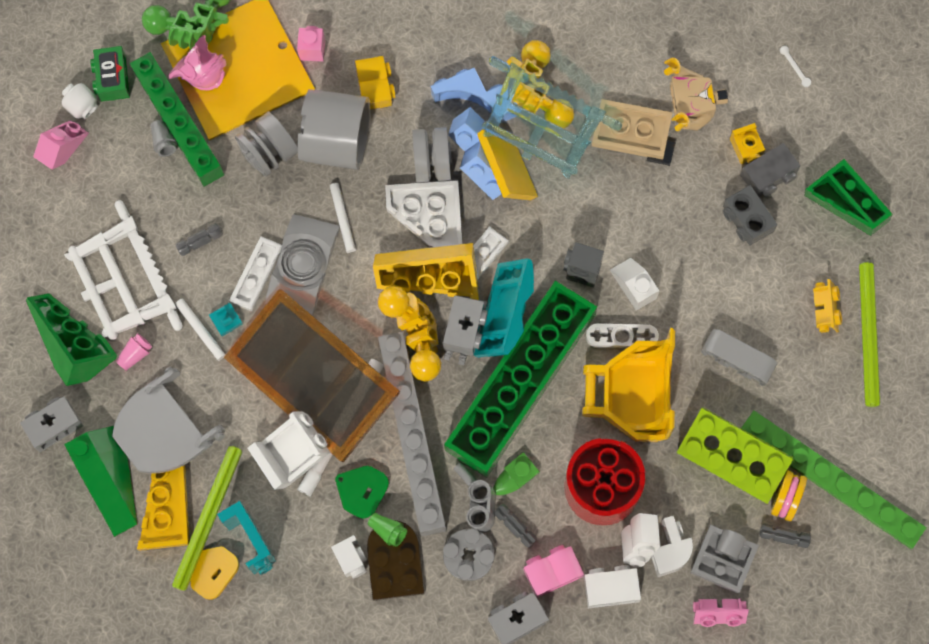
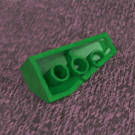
[26,293,117,386]
[64,426,137,537]

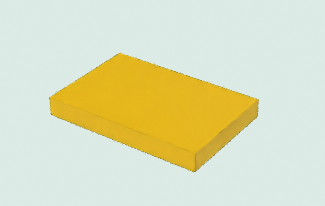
[477,129,538,200]

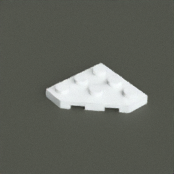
[385,180,462,248]

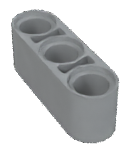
[701,329,777,386]

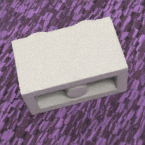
[584,565,641,609]

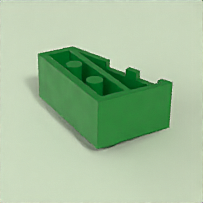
[804,159,893,236]

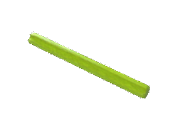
[859,262,880,407]
[172,446,242,591]

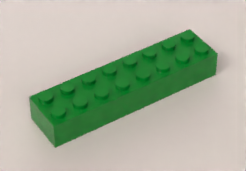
[444,280,598,478]

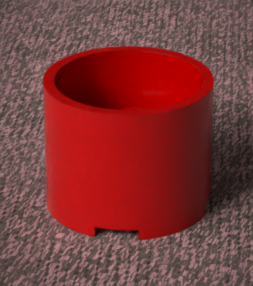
[564,438,645,525]

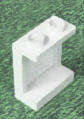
[248,411,330,490]

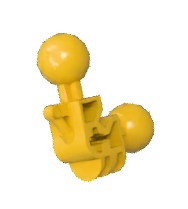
[505,40,574,129]
[378,286,442,382]

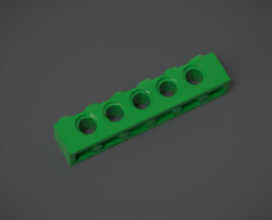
[130,52,224,187]

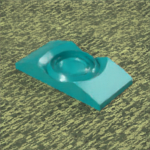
[473,258,534,358]

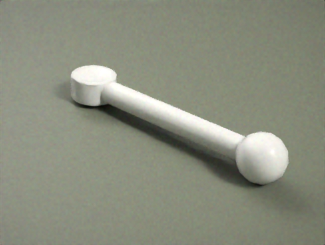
[780,46,811,87]

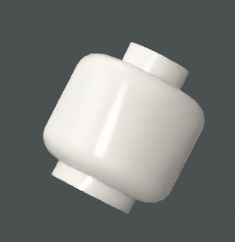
[62,83,98,119]

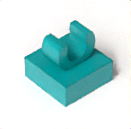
[209,302,243,337]

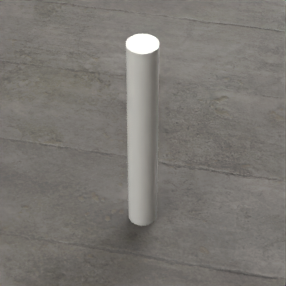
[330,183,356,253]
[175,298,226,361]

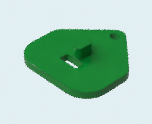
[335,465,389,519]

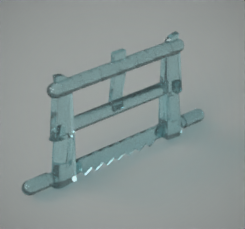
[482,56,622,179]

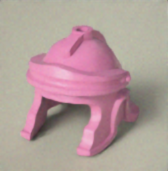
[168,35,226,90]

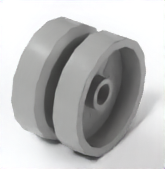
[412,127,452,183]

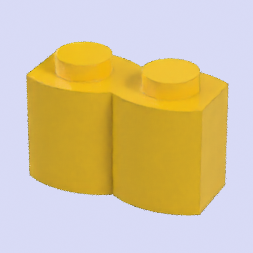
[355,56,396,110]

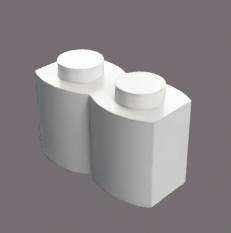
[621,513,660,567]

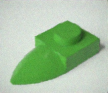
[493,452,540,495]

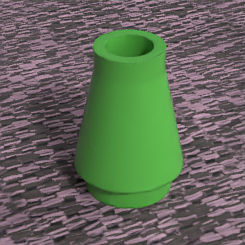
[368,512,407,547]

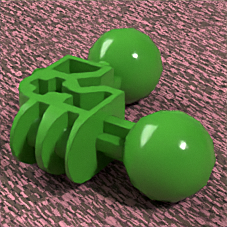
[142,0,230,50]

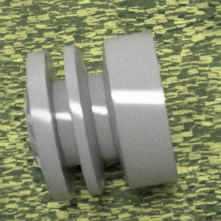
[235,112,298,177]

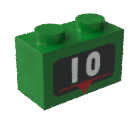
[90,46,130,102]

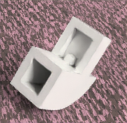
[651,516,693,577]

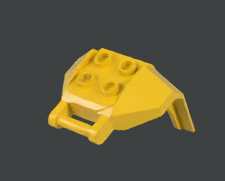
[582,328,675,442]

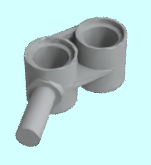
[454,463,496,532]

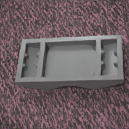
[265,214,340,317]

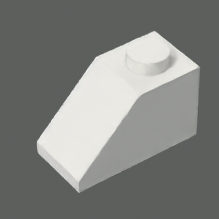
[610,258,659,311]

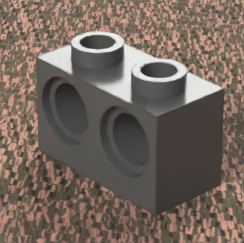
[722,185,778,246]
[563,242,604,288]

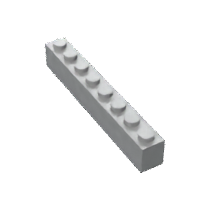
[378,331,446,537]

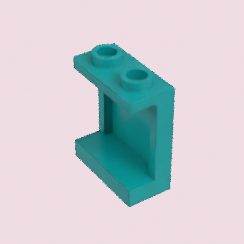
[217,501,276,575]

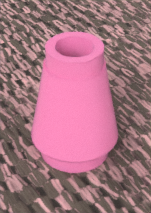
[116,333,152,371]

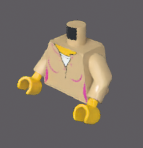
[664,57,728,131]

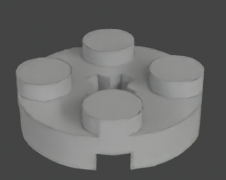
[443,529,494,581]

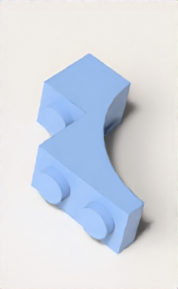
[431,68,520,124]
[448,107,501,200]

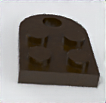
[367,520,424,601]

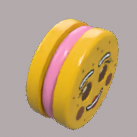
[771,470,807,521]

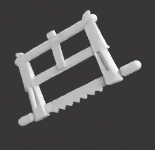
[64,200,183,340]

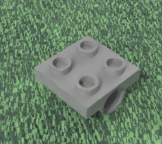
[690,524,759,594]

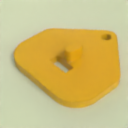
[190,546,239,600]

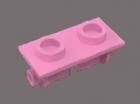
[693,599,748,627]

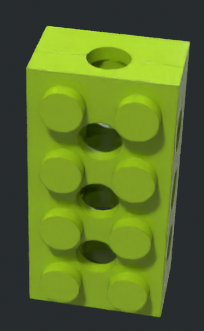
[676,407,793,504]

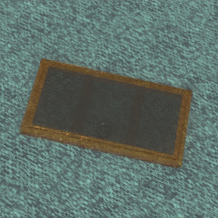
[224,289,400,462]

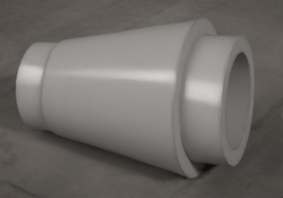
[150,120,177,157]

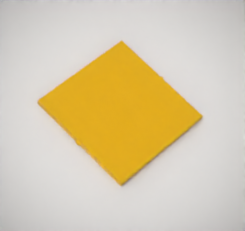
[160,0,315,141]

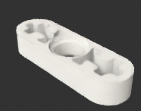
[586,324,659,348]

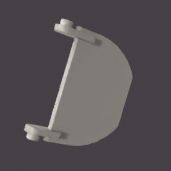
[112,367,225,473]

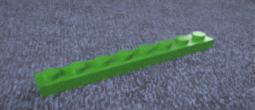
[741,410,927,549]

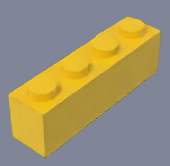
[373,243,479,300]

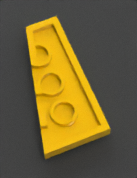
[137,465,190,551]

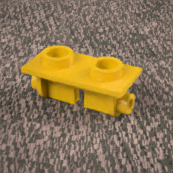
[813,279,842,333]

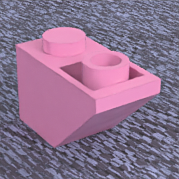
[33,121,89,170]

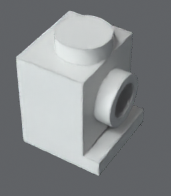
[331,535,367,579]

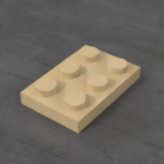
[592,99,673,159]

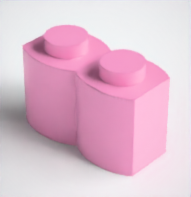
[523,545,584,598]

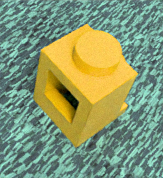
[730,123,765,164]

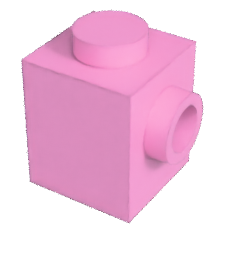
[297,26,325,61]

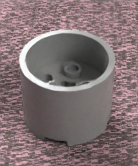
[298,89,370,170]

